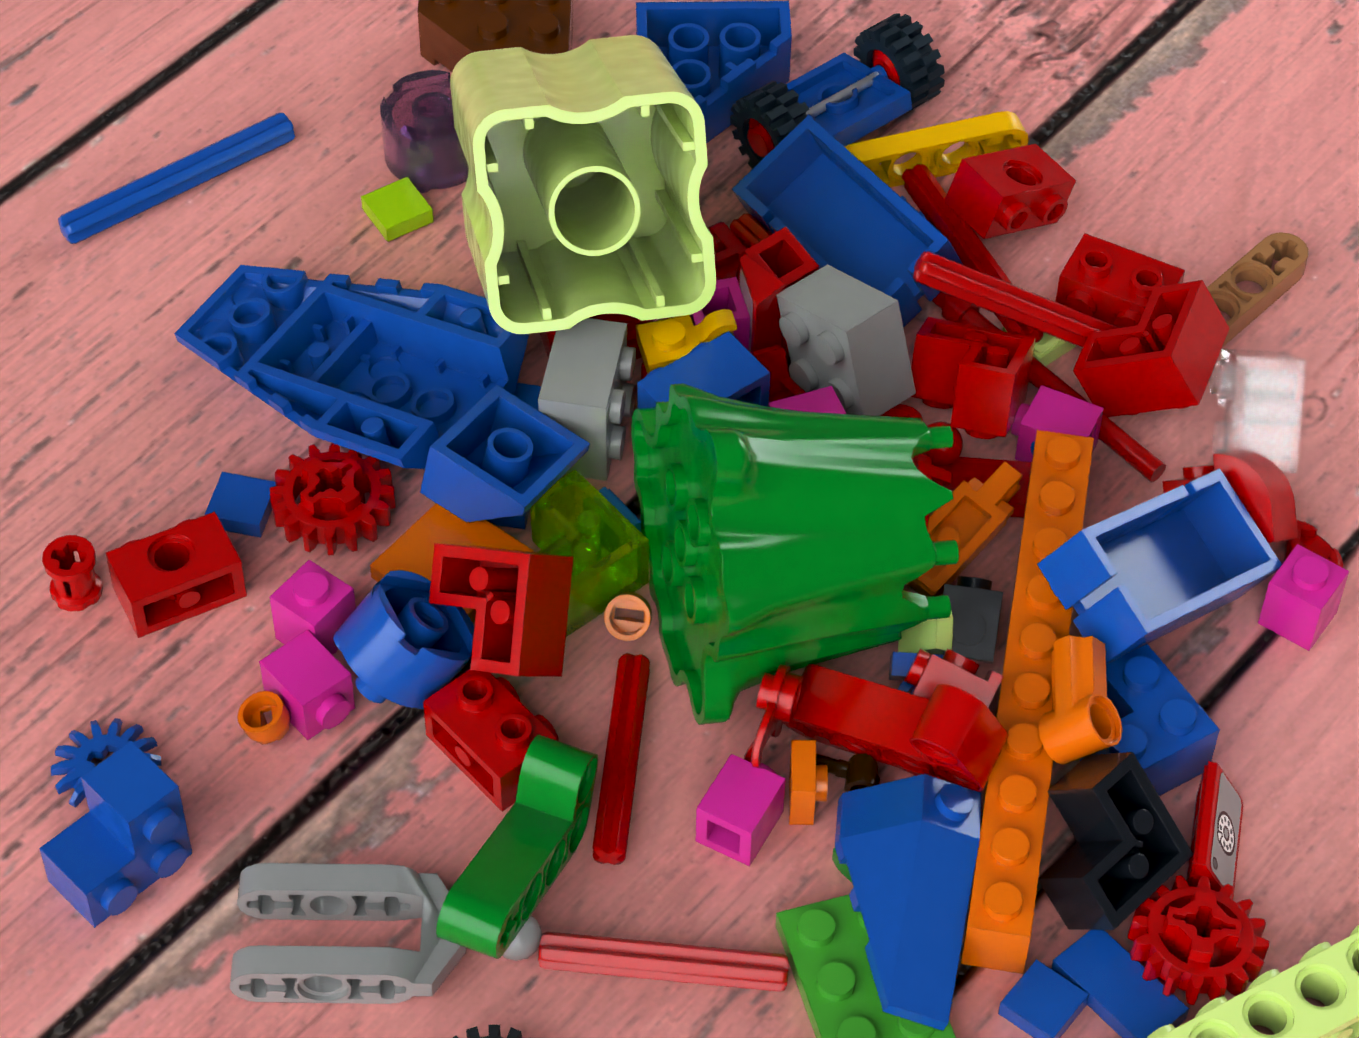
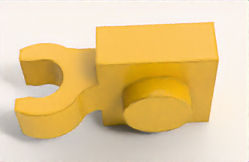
[636,309,737,374]

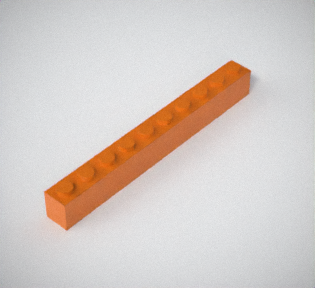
[961,430,1094,974]

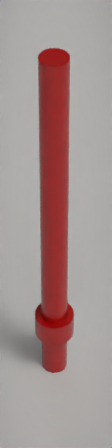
[932,292,1166,482]

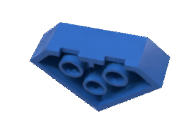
[636,1,792,143]

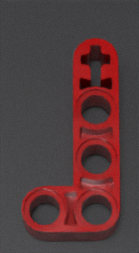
[782,664,1009,792]

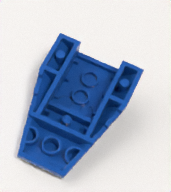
[174,265,530,469]

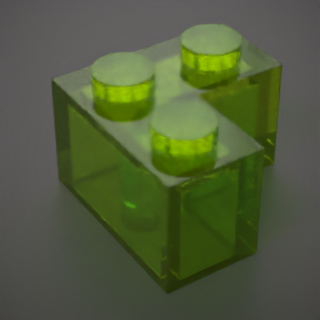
[530,469,649,637]

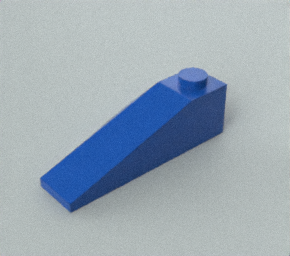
[835,774,981,1031]

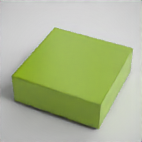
[361,177,434,242]

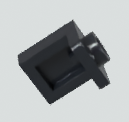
[941,576,1003,664]

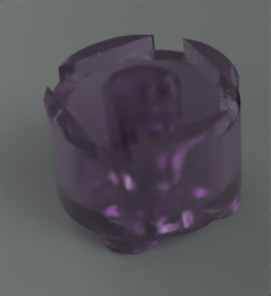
[380,70,469,194]

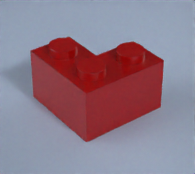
[1073,280,1230,417]
[911,317,1036,439]
[429,543,573,677]

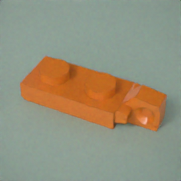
[907,461,1023,596]

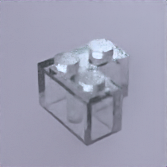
[1210,349,1306,473]

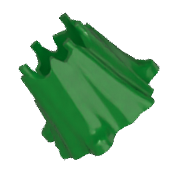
[631,383,959,725]

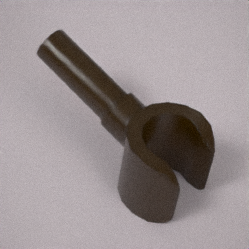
[816,753,880,792]

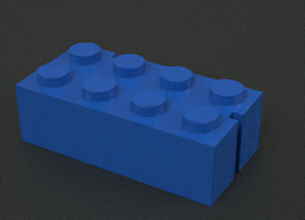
[732,115,963,328]
[1037,469,1282,664]

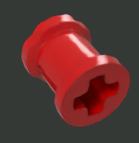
[42,535,103,612]

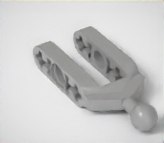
[229,863,542,1004]

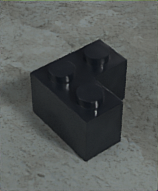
[1038,752,1194,930]

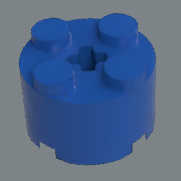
[333,570,474,709]

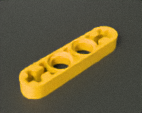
[844,111,1029,188]

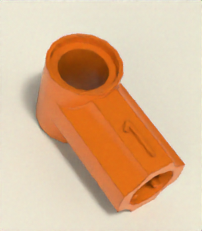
[1039,635,1122,765]

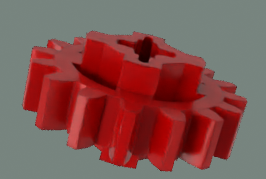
[270,443,396,555]
[1127,875,1269,1005]

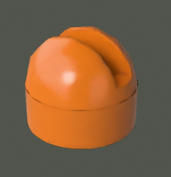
[604,592,652,641]
[237,691,291,745]

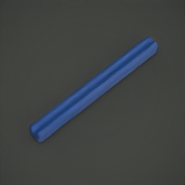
[58,113,295,244]

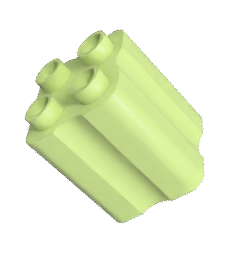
[450,35,716,334]

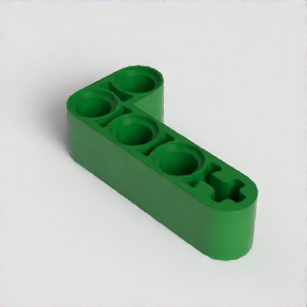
[436,735,598,959]

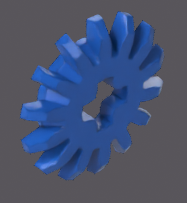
[51,718,162,808]

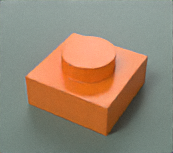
[789,740,828,825]

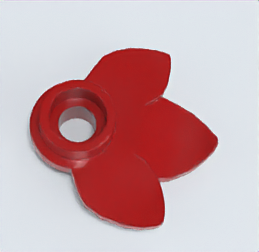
[744,664,803,768]

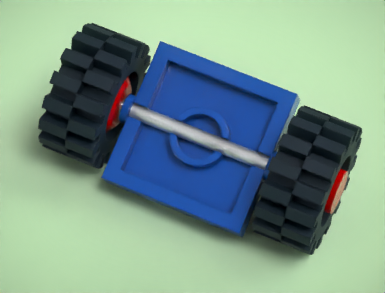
[730,13,945,169]

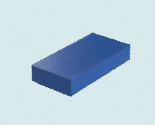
[1051,930,1189,1038]

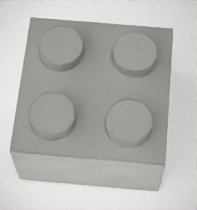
[776,264,916,416]
[538,318,636,481]

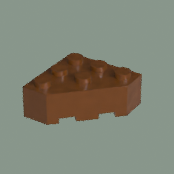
[418,0,573,72]

